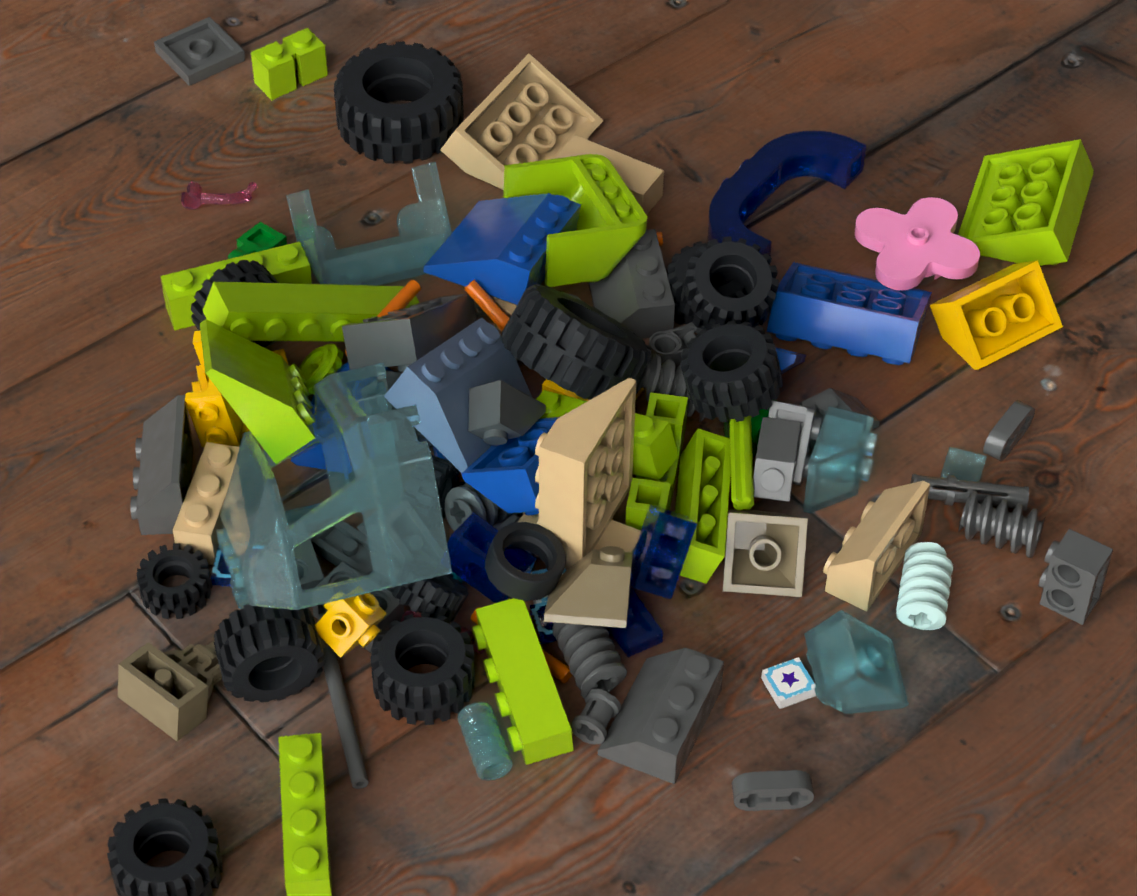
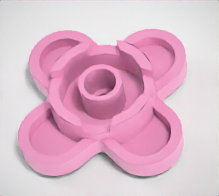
[854,197,980,290]

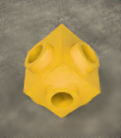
[315,585,387,658]

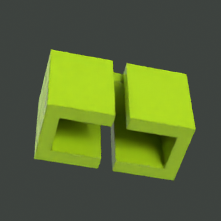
[251,28,328,101]

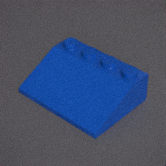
[423,193,581,305]
[767,262,932,365]

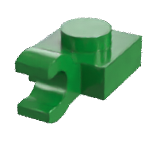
[228,222,287,259]

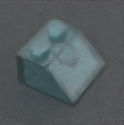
[803,406,878,514]
[804,610,909,714]

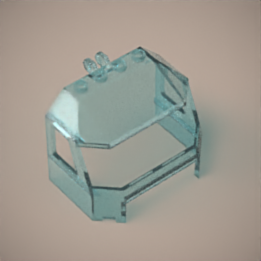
[216,363,452,610]

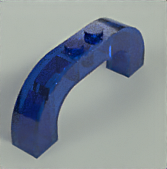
[707,131,866,256]

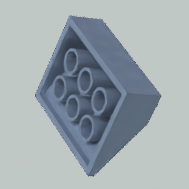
[384,317,532,473]

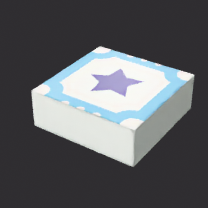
[761,657,817,709]

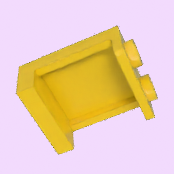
[185,331,243,448]

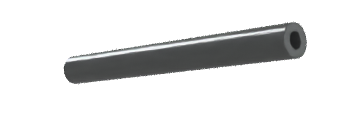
[323,647,369,789]

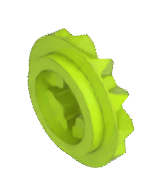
[299,343,344,395]

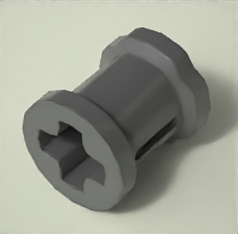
[570,689,621,745]

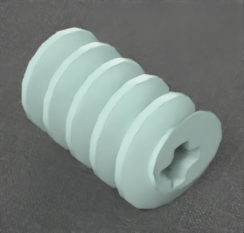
[896,542,954,630]

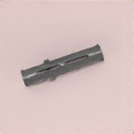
[911,474,1029,511]

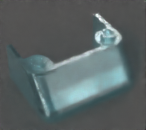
[286,162,452,285]

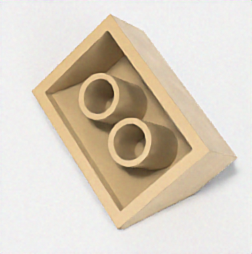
[823,481,930,612]

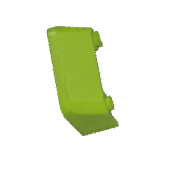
[503,154,647,287]

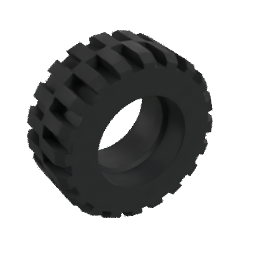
[334,41,464,164]
[502,284,652,400]

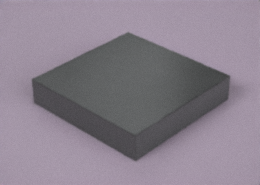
[154,17,245,86]

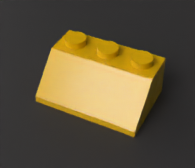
[930,260,1063,370]

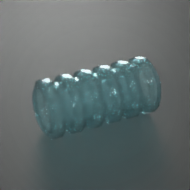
[457,702,513,781]

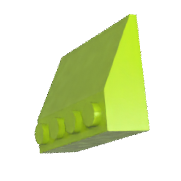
[958,139,1094,266]
[200,319,316,464]

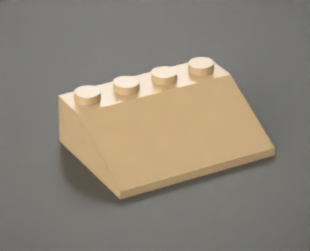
[441,53,604,190]
[535,378,636,565]

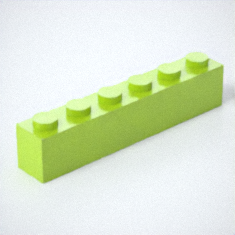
[202,282,420,342]

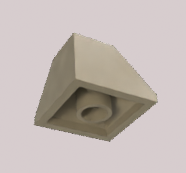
[723,508,808,597]
[544,546,633,628]

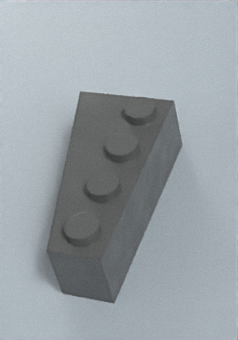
[342,294,477,372]

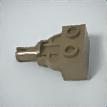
[118,640,222,741]

